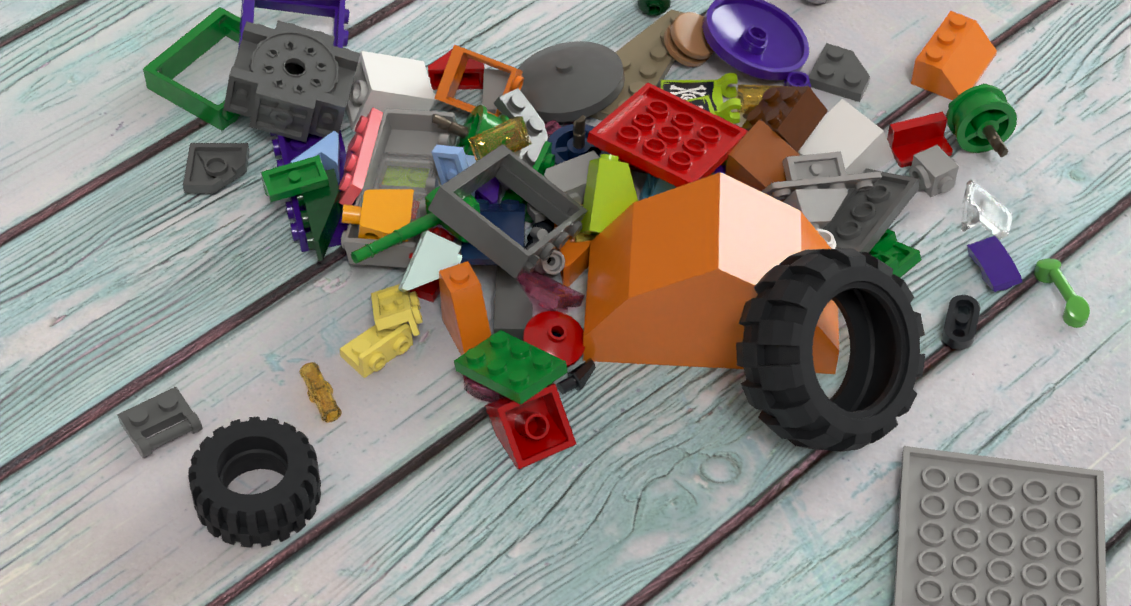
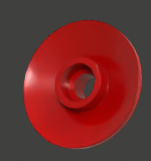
[523,311,585,367]

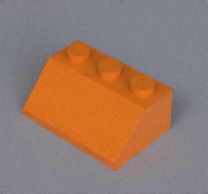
[911,11,997,100]

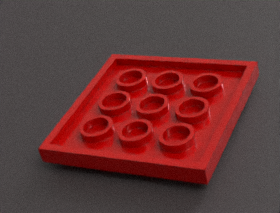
[587,83,748,187]

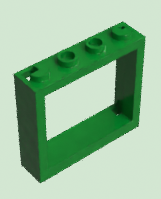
[143,7,241,131]

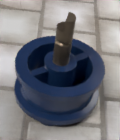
[547,114,611,166]

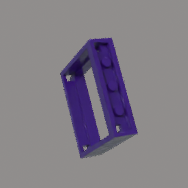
[238,0,350,50]

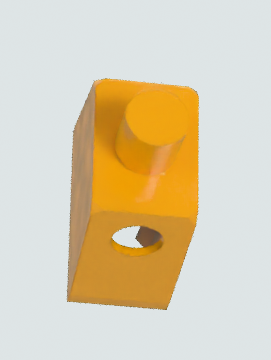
[341,189,414,242]

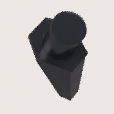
[557,358,596,394]

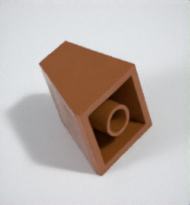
[725,120,800,202]

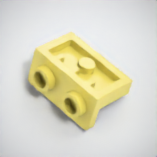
[371,284,423,336]
[340,323,413,378]

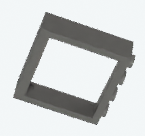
[428,144,588,279]

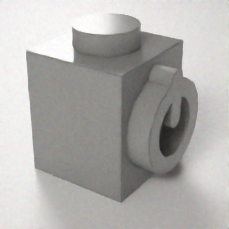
[909,145,959,197]

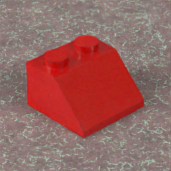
[485,383,577,469]

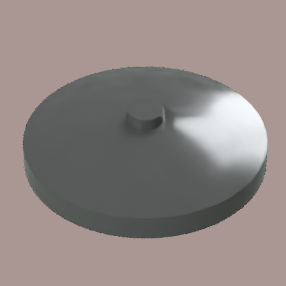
[518,41,625,122]

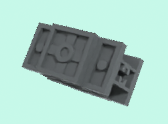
[223,21,361,142]

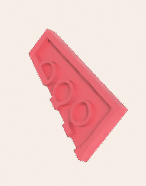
[338,107,383,205]

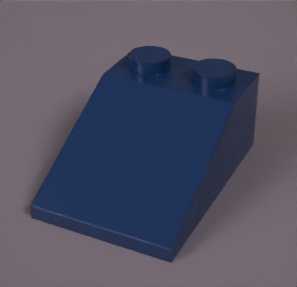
[461,199,525,265]

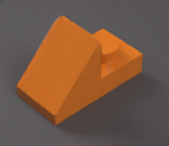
[554,223,592,287]

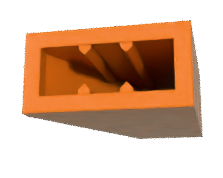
[439,261,491,356]

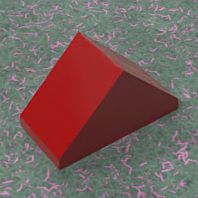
[428,49,485,90]

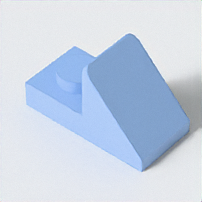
[291,131,340,183]
[431,145,479,198]

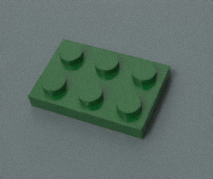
[454,330,568,404]

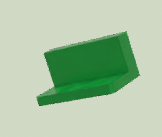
[261,155,329,202]

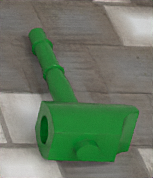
[351,186,480,264]

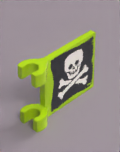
[660,73,741,124]

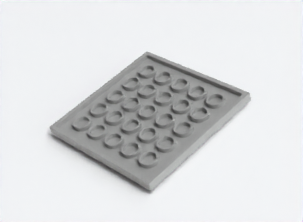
[893,446,1107,606]

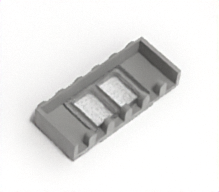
[341,109,457,268]

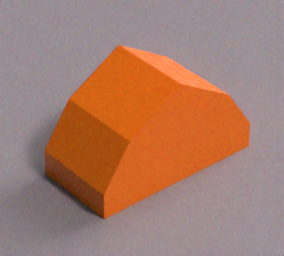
[583,172,839,374]

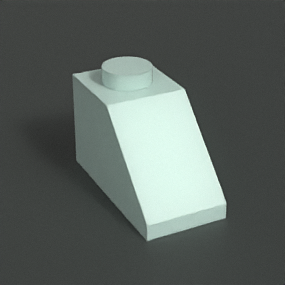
[398,231,462,292]

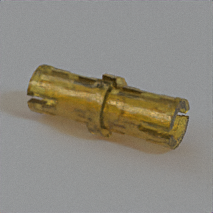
[299,362,342,423]

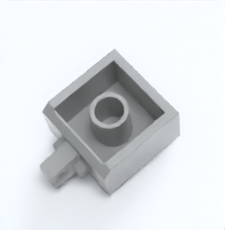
[527,150,599,225]

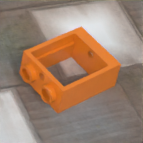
[434,44,524,117]

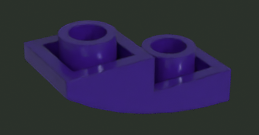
[967,236,1023,292]

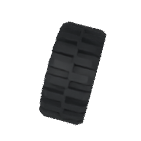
[188,417,321,548]

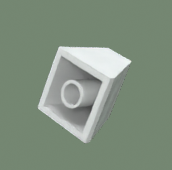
[346,51,436,132]
[798,98,894,175]

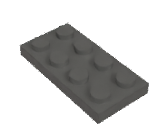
[823,168,920,253]

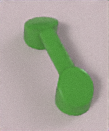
[1034,258,1090,328]

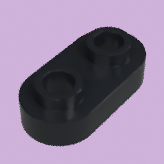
[942,295,980,350]

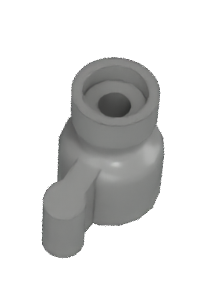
[526,227,565,274]

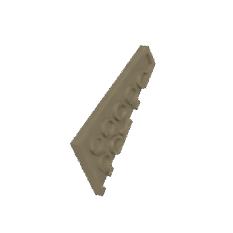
[588,9,683,121]

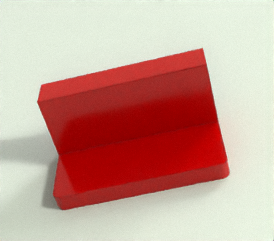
[887,112,953,168]

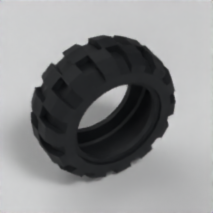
[736,248,925,452]

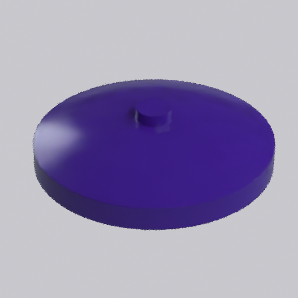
[702,0,809,80]

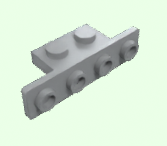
[762,151,882,200]

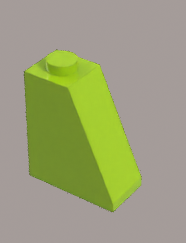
[580,154,638,236]

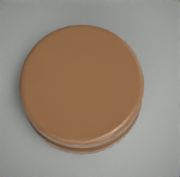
[664,12,714,67]

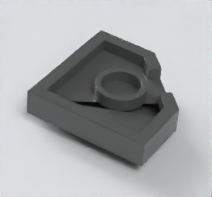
[809,43,870,102]
[183,143,250,193]

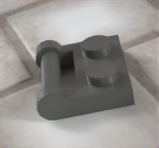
[117,387,203,458]

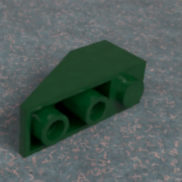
[297,169,343,262]

